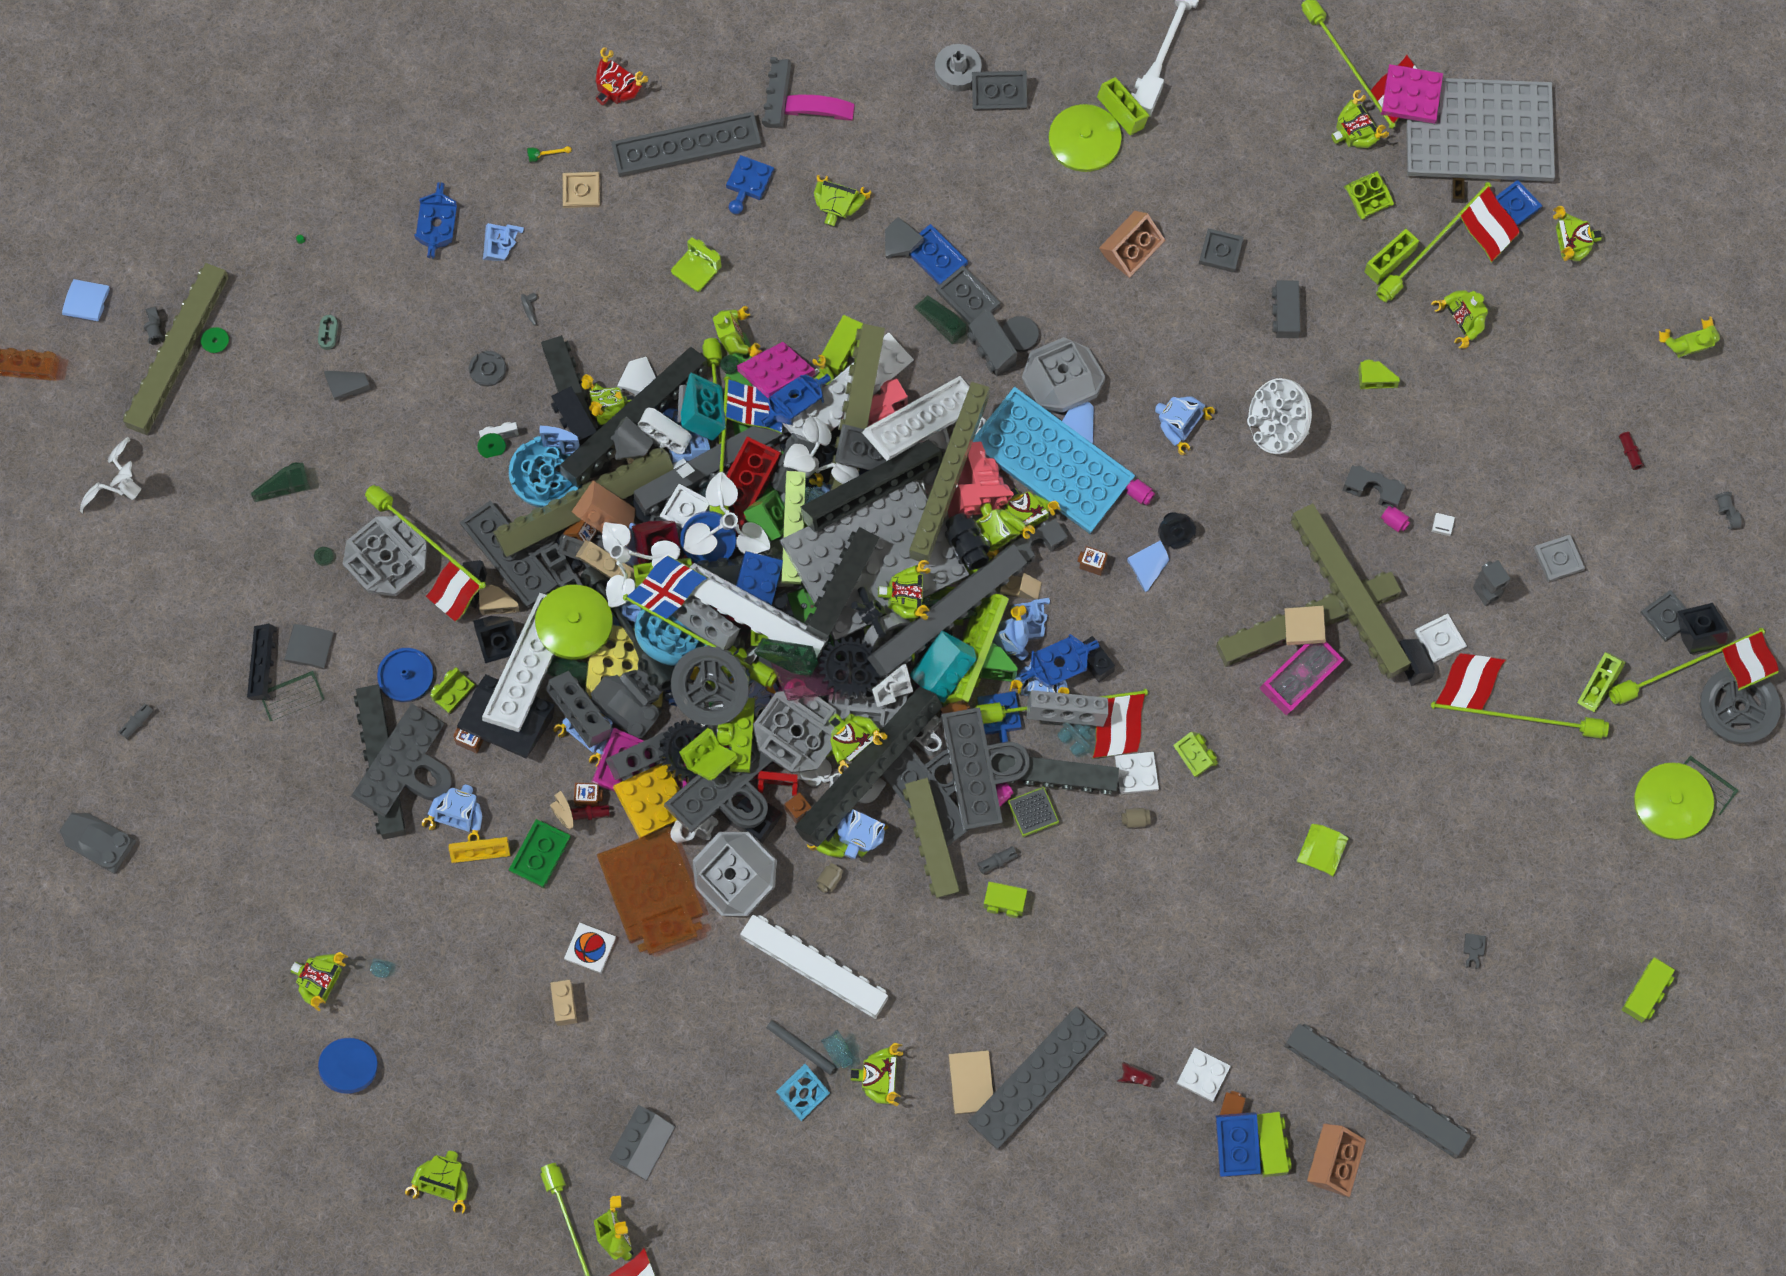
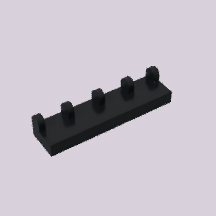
[247,623,277,701]

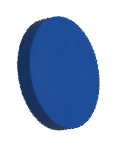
[680,511,737,563]
[377,648,434,702]
[318,1038,377,1094]

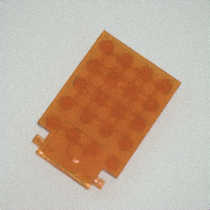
[596,827,704,956]

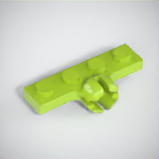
[717,698,755,773]

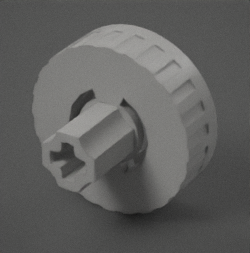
[935,44,982,91]
[864,612,911,652]

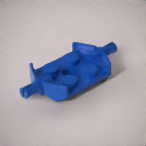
[414,182,457,259]
[760,374,831,426]
[1019,634,1100,688]

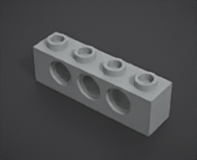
[671,596,740,651]
[1027,690,1108,726]

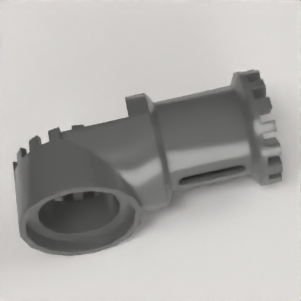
[144,306,165,345]
[1715,491,1741,530]

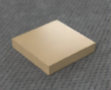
[563,172,600,208]
[1285,606,1326,645]

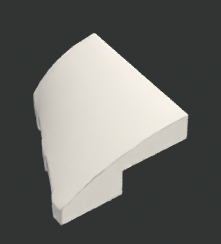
[872,664,913,707]

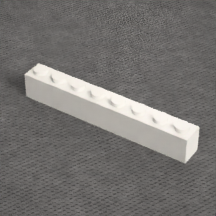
[690,563,829,662]
[740,915,888,1019]

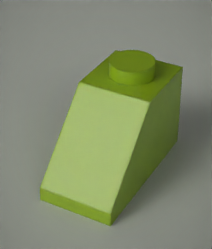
[1358,360,1400,389]

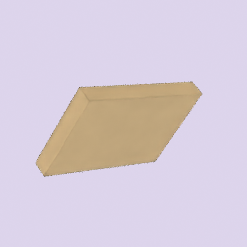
[949,1051,993,1115]

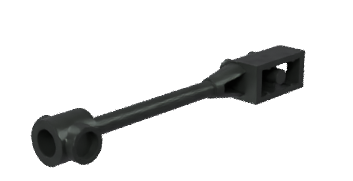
[580,566,675,691]

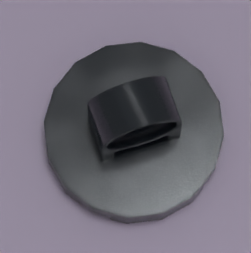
[1158,512,1196,549]

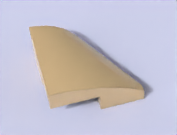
[550,791,573,830]

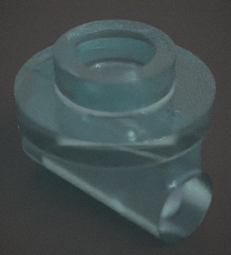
[370,958,393,978]

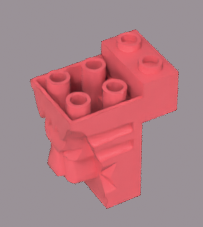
[867,378,908,427]
[947,442,1014,518]

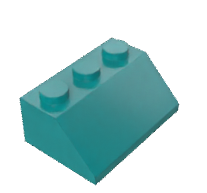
[910,631,976,703]

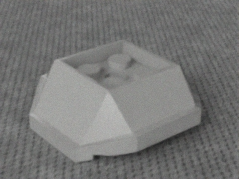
[1022,337,1106,412]
[342,516,427,596]
[828,652,908,731]
[753,687,836,773]
[693,832,777,916]

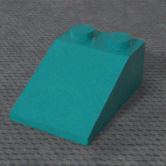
[681,373,726,441]

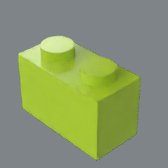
[983,881,1027,918]

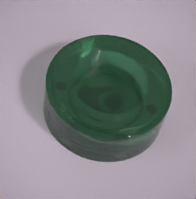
[720,355,740,375]
[314,547,334,566]

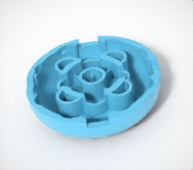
[509,436,582,508]
[634,609,708,666]

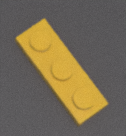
[449,837,510,863]

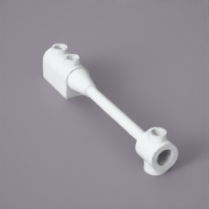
[1131,0,1199,117]

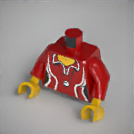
[595,47,648,105]

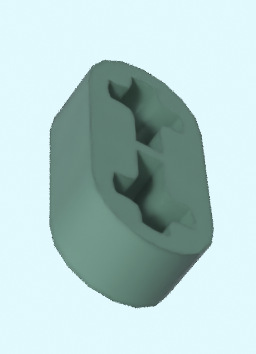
[318,315,338,350]

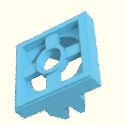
[776,1064,830,1121]

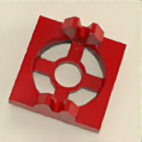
[758,771,800,796]

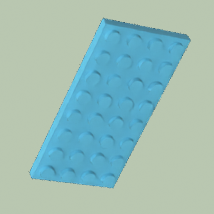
[973,387,1135,534]

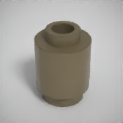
[1121,808,1150,828]
[816,863,843,893]

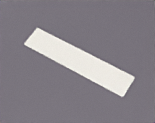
[669,456,695,478]

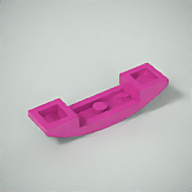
[785,95,854,121]

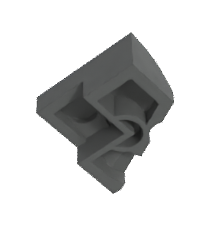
[324,371,371,401]

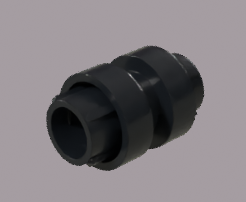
[945,513,990,570]

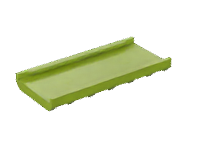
[940,594,1009,707]

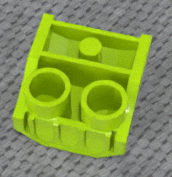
[1343,171,1394,219]
[1297,824,1349,877]

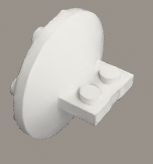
[1247,378,1312,454]

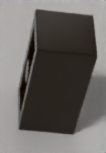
[1451,178,1465,203]

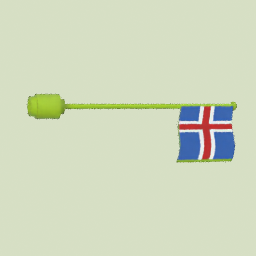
[709,376,782,515]
[623,555,779,688]

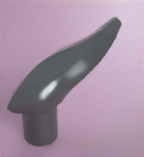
[521,293,537,326]

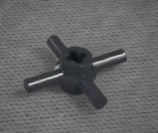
[851,587,887,638]

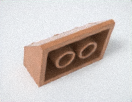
[1099,211,1165,278]
[571,480,635,533]
[1307,1124,1366,1197]

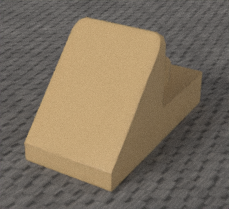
[1000,573,1041,600]

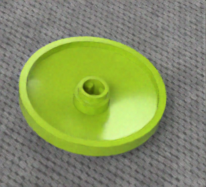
[1049,104,1121,172]
[535,585,613,660]
[1634,763,1714,840]

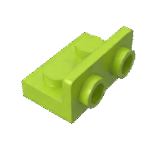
[430,667,475,714]
[1173,732,1218,777]

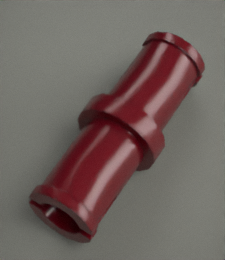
[1619,432,1644,470]
[570,805,610,821]

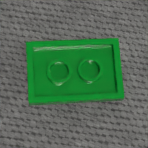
[508,819,571,889]

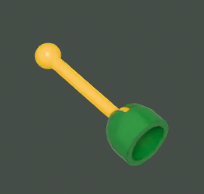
[527,146,571,163]

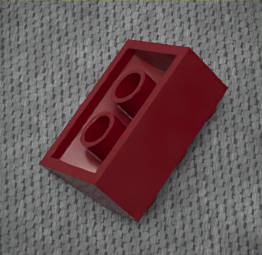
[632,521,682,564]

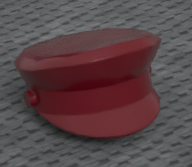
[1117,1062,1155,1087]

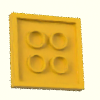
[613,763,680,839]

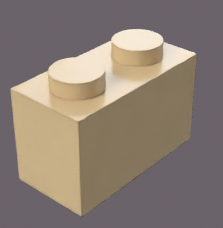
[550,980,577,1026]

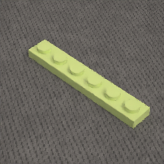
[781,471,806,584]

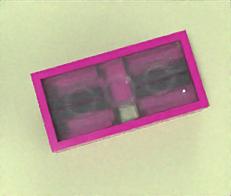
[1259,642,1344,715]

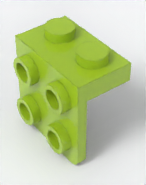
[671,237,722,292]
[679,728,738,780]

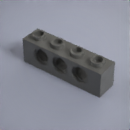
[546,671,611,748]
[605,727,682,781]

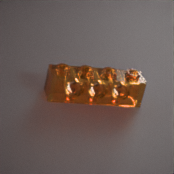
[0,348,60,381]

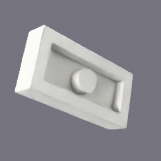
[479,422,519,439]

